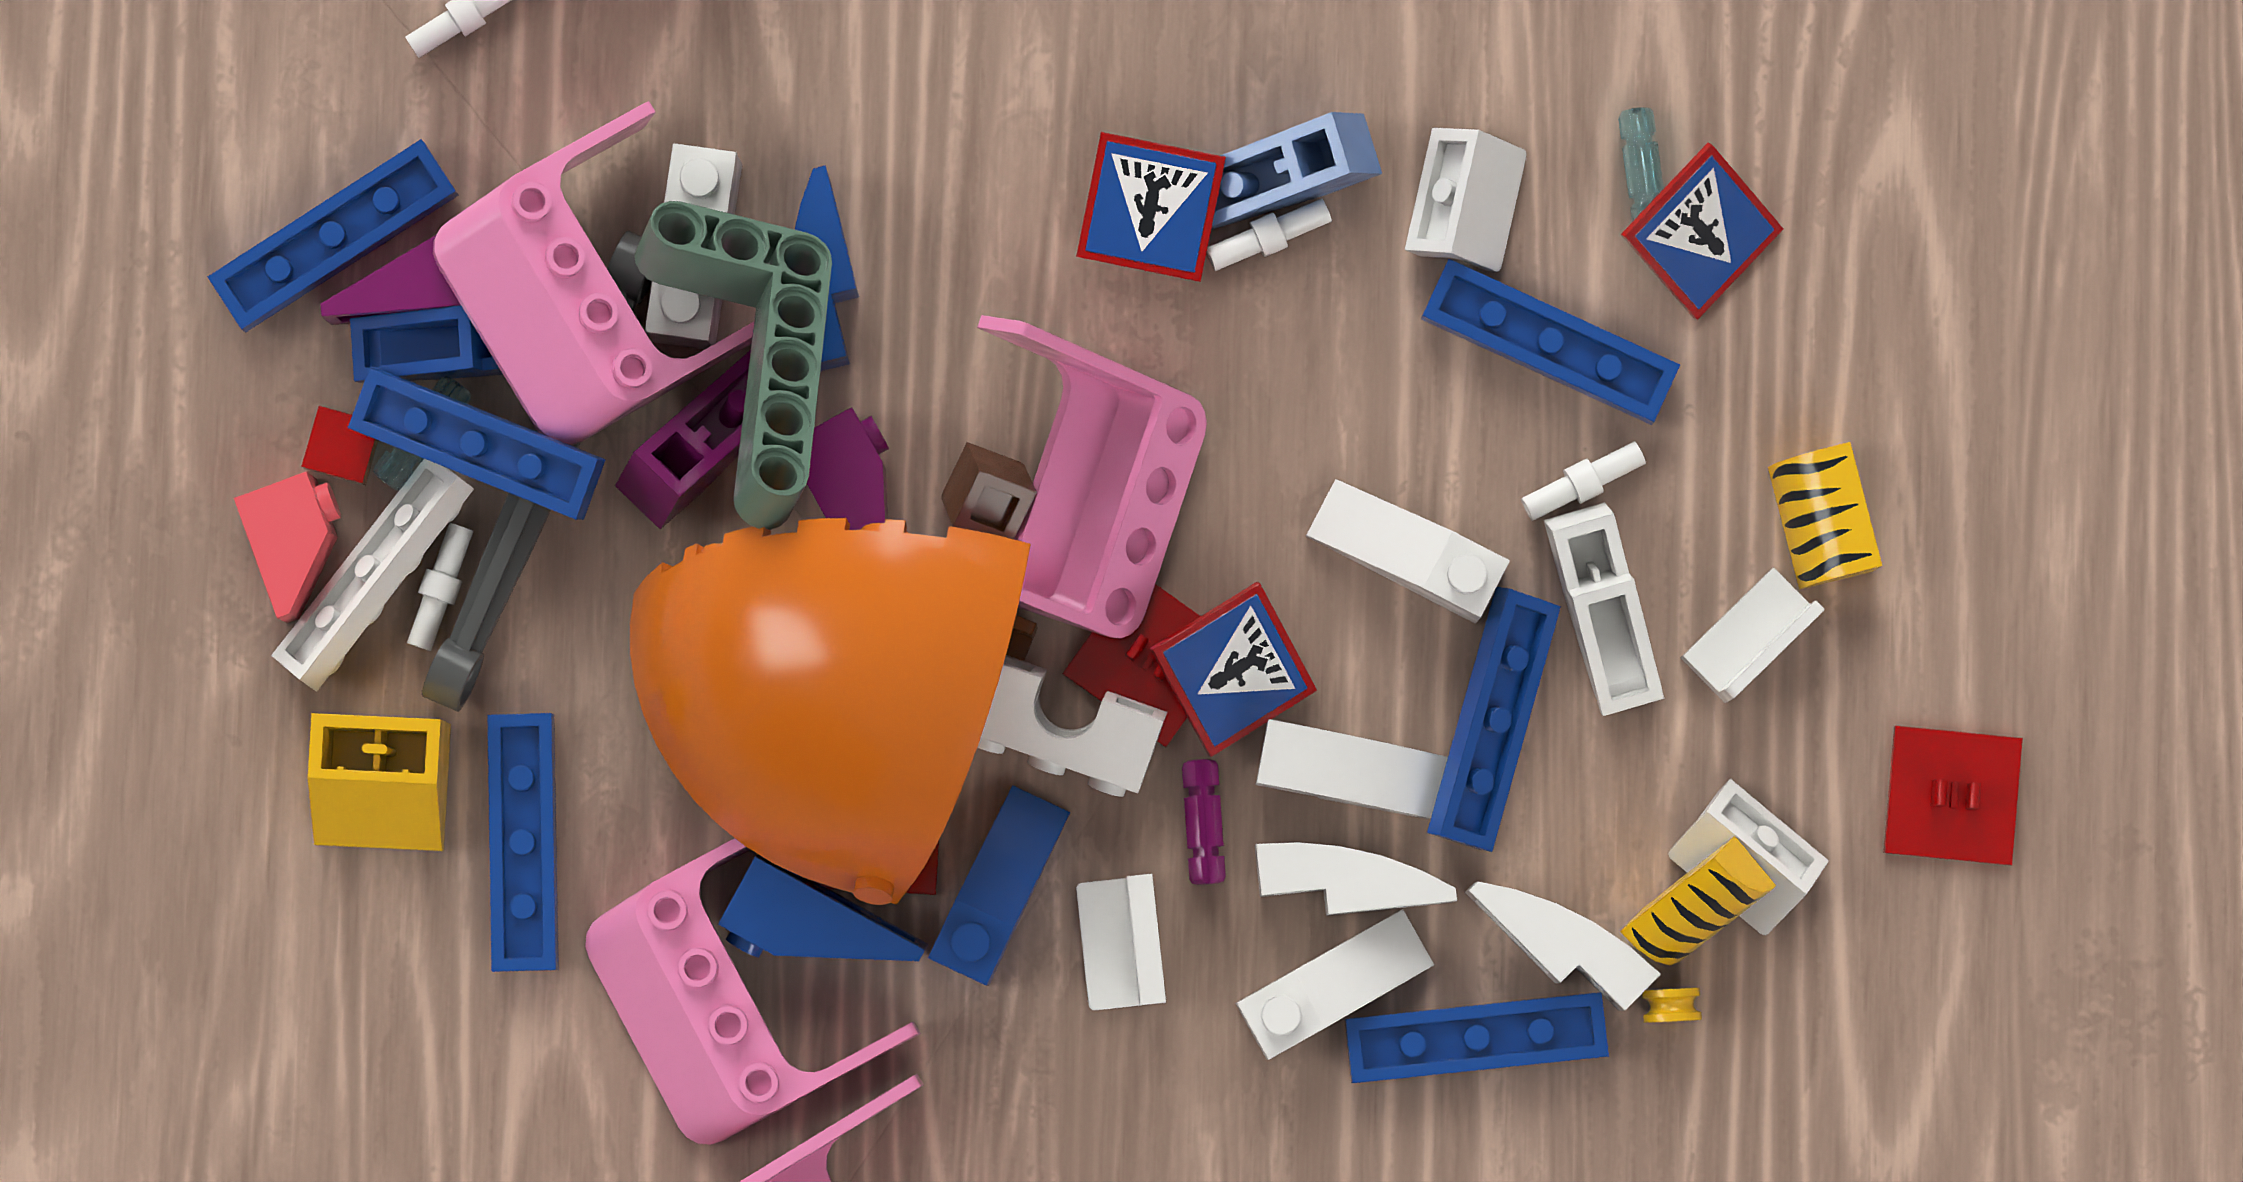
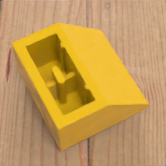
[307,713,451,851]

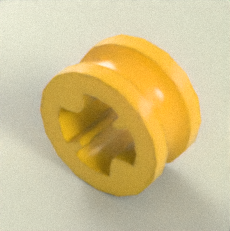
[1642,988,1702,1023]

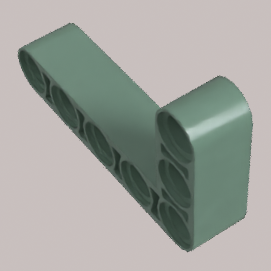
[634,201,832,530]

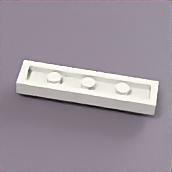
[271,459,474,692]

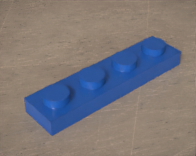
[207,139,459,333]
[1421,259,1680,425]
[348,368,606,520]
[1427,587,1561,852]
[487,713,559,972]
[1344,992,1609,1083]

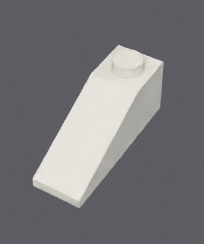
[1306,479,1510,624]
[1235,909,1434,1060]

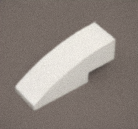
[1544,502,1664,716]
[1256,719,1448,819]
[1255,842,1457,916]
[1465,882,1661,1011]

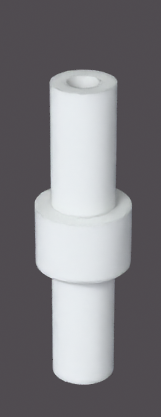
[405,0,511,58]
[1207,198,1332,271]
[1521,441,1646,521]
[407,523,473,651]

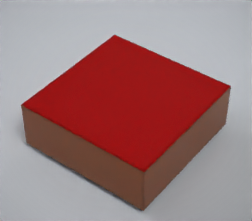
[301,406,379,486]

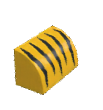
[1768,442,1882,590]
[1620,836,1776,966]

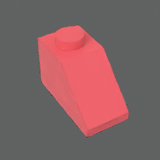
[234,472,341,623]

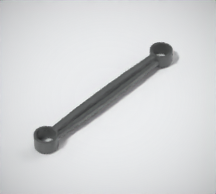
[422,231,652,712]

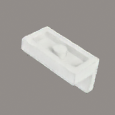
[1405,128,1526,272]
[1680,567,1825,703]
[1668,779,1829,935]
[1076,874,1166,1010]

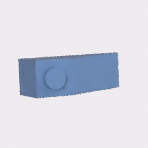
[1211,112,1382,230]

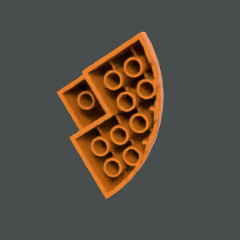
[630,518,1031,905]

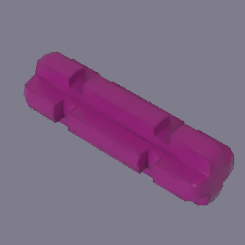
[1182,759,1226,885]

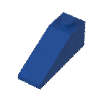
[928,785,1070,986]
[718,854,928,961]

